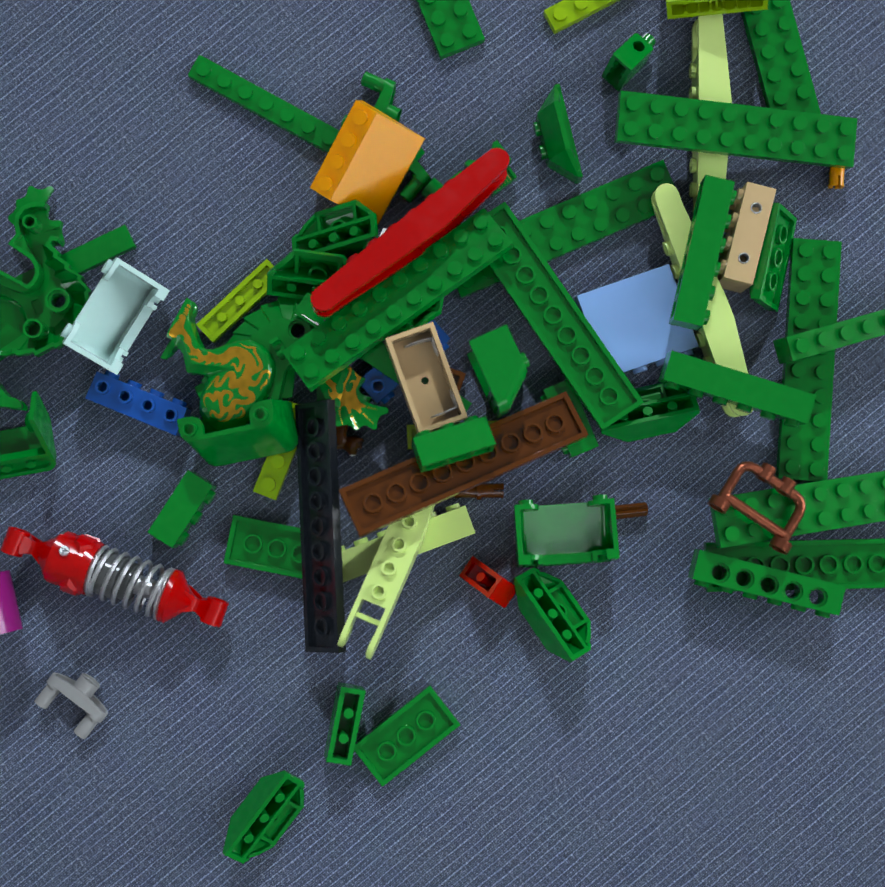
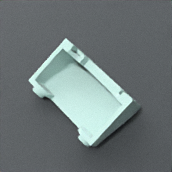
[61,257,170,375]

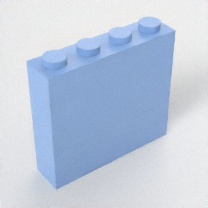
[574,264,699,375]

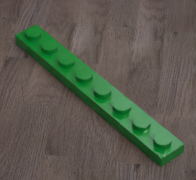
[188,55,339,153]

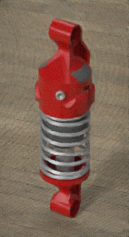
[0,526,229,627]

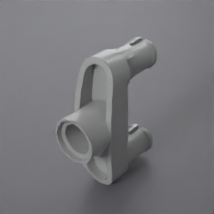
[35,672,108,739]

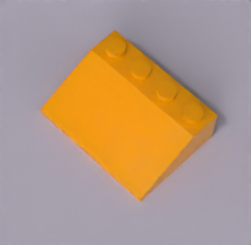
[310,100,425,224]

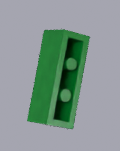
[540,380,599,458]
[411,415,496,473]
[147,470,217,548]
[324,682,366,766]

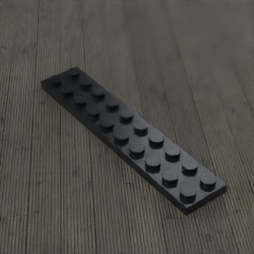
[295,399,346,653]

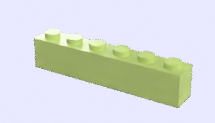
[341,503,475,582]

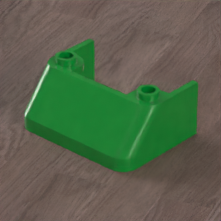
[466,324,530,419]
[0,391,57,479]

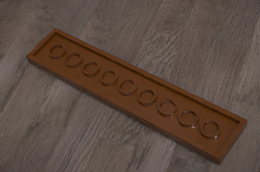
[339,392,589,538]

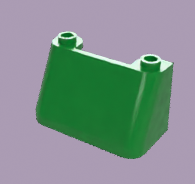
[177,399,298,466]
[514,494,620,568]

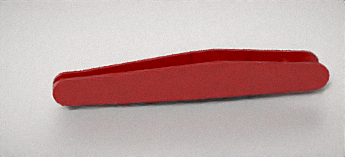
[311,148,510,317]

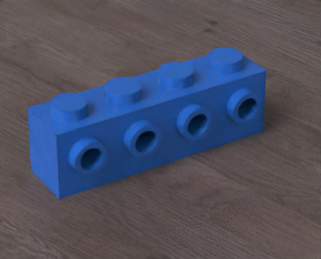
[362,320,450,405]
[85,370,192,437]

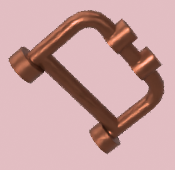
[707,461,806,555]

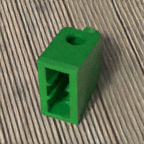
[602,33,656,92]

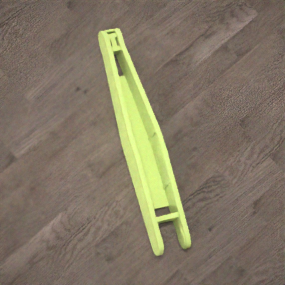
[689,14,732,213]
[651,183,753,417]
[337,423,457,660]

